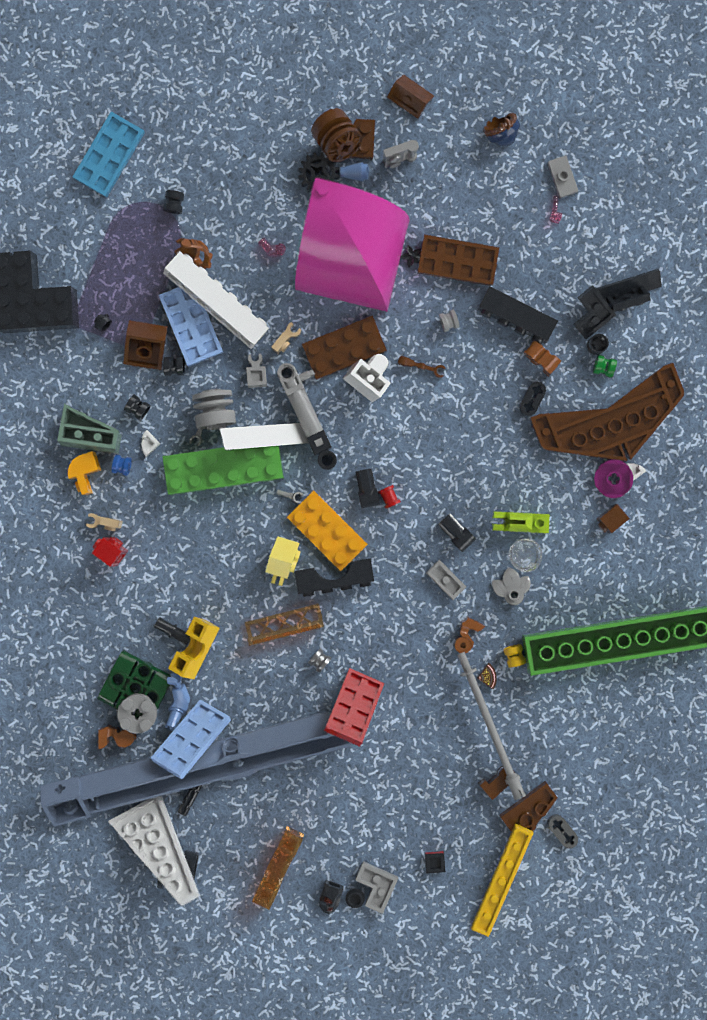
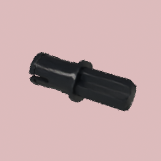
[154,617,190,645]

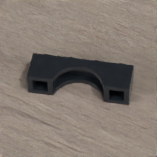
[294,558,374,597]

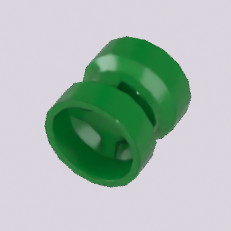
[593,355,617,378]

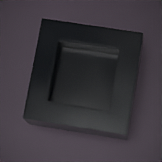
[424,851,446,874]

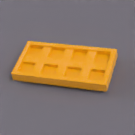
[287,491,368,571]

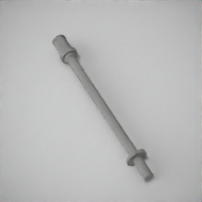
[457,652,526,800]

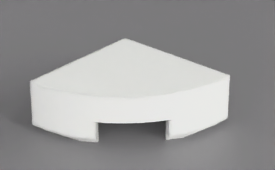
[141,430,160,457]
[627,463,646,480]

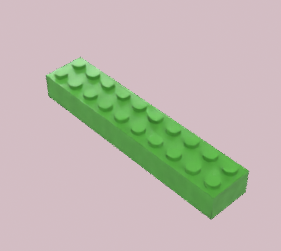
[522,606,707,676]

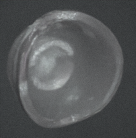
[509,538,542,572]

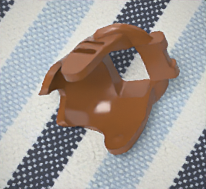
[174,238,213,269]

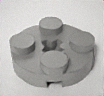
[117,694,157,734]

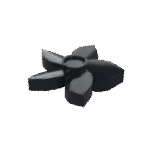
[400,245,421,268]

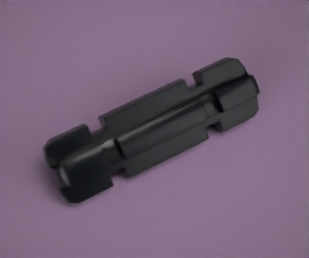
[178,785,202,816]

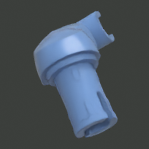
[165,673,190,731]

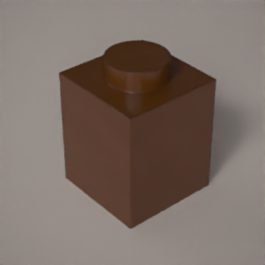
[597,504,630,533]

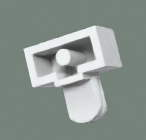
[343,354,390,402]

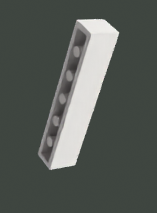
[163,252,269,349]

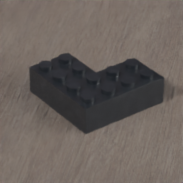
[0,250,79,333]

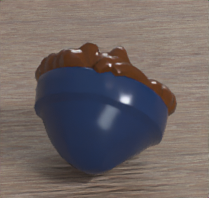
[483,113,520,147]

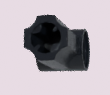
[355,469,380,509]
[438,513,476,552]

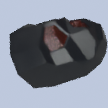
[319,880,344,914]

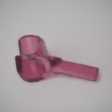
[550,196,563,224]

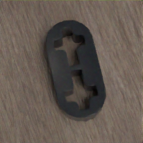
[519,381,546,416]

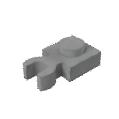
[246,354,267,388]

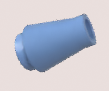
[340,162,369,182]

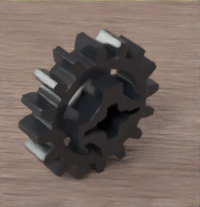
[298,152,339,193]

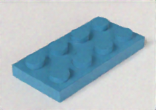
[73,111,145,198]

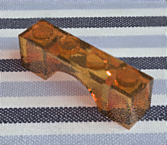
[252,826,304,910]

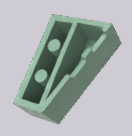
[57,404,122,454]

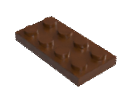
[418,234,500,286]
[302,315,387,380]

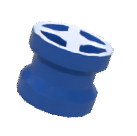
[112,454,132,476]

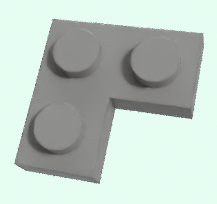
[355,861,398,914]

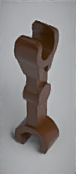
[398,356,446,378]

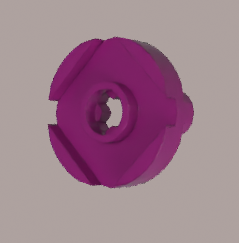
[594,459,633,498]

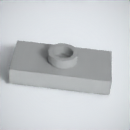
[547,155,578,199]
[426,560,466,600]

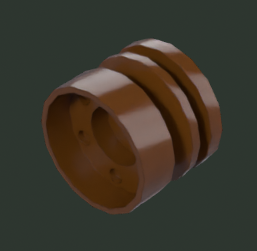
[311,108,362,162]

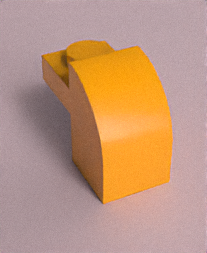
[68,451,101,495]

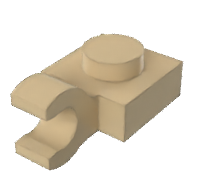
[271,322,301,354]
[86,513,123,531]

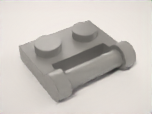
[383,140,419,168]

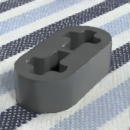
[548,814,578,848]

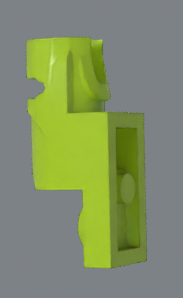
[492,511,550,533]

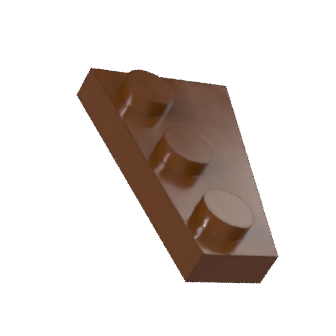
[499,781,558,832]

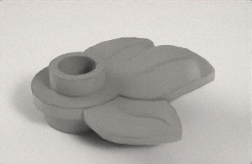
[492,568,531,605]

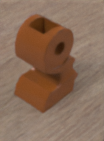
[523,341,561,377]
[454,616,485,653]
[98,725,137,749]

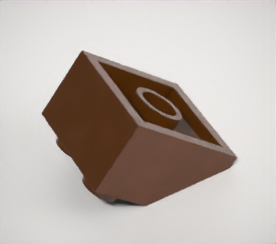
[123,320,167,370]

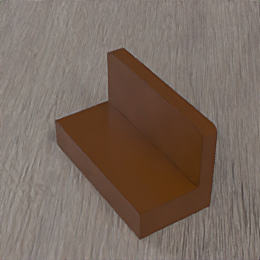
[387,75,434,119]

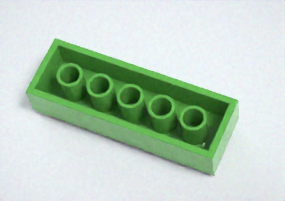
[163,445,284,495]

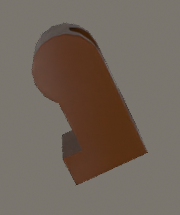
[478,766,515,800]

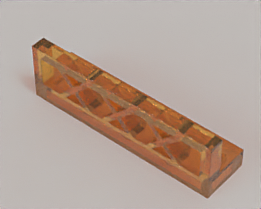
[245,603,325,646]

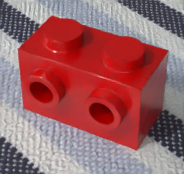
[92,537,128,567]

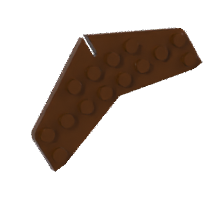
[529,363,684,461]

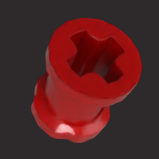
[378,485,401,509]

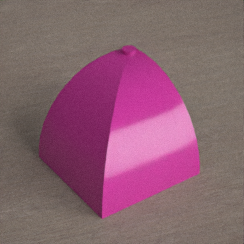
[295,178,409,312]

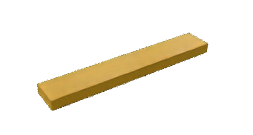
[471,824,533,937]

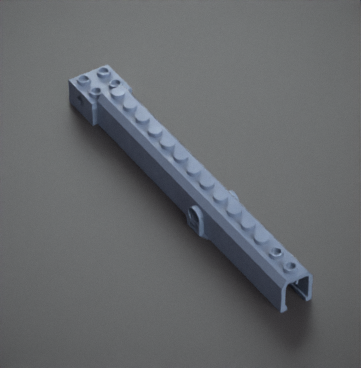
[41,710,353,826]

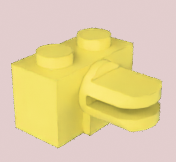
[265,536,301,586]

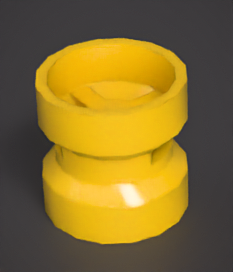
[503,644,527,668]

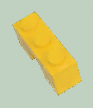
[168,617,220,679]

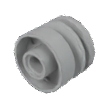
[192,389,236,430]

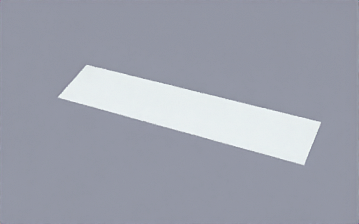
[220,423,309,450]

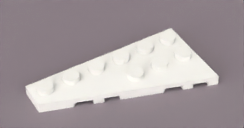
[108,796,200,906]

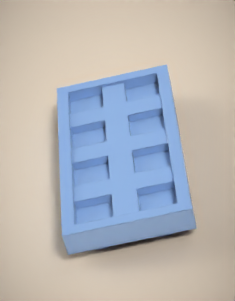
[159,287,223,367]
[151,700,231,780]

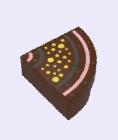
[477,663,497,689]

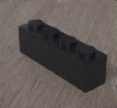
[478,286,558,344]

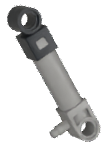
[277,363,337,470]

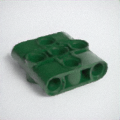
[97,650,171,718]

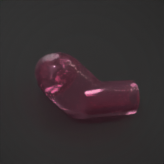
[258,237,286,257]

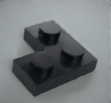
[573,285,616,340]

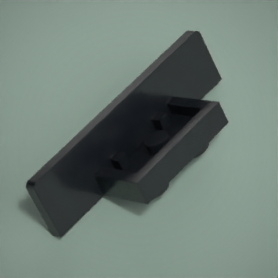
[596,269,662,312]

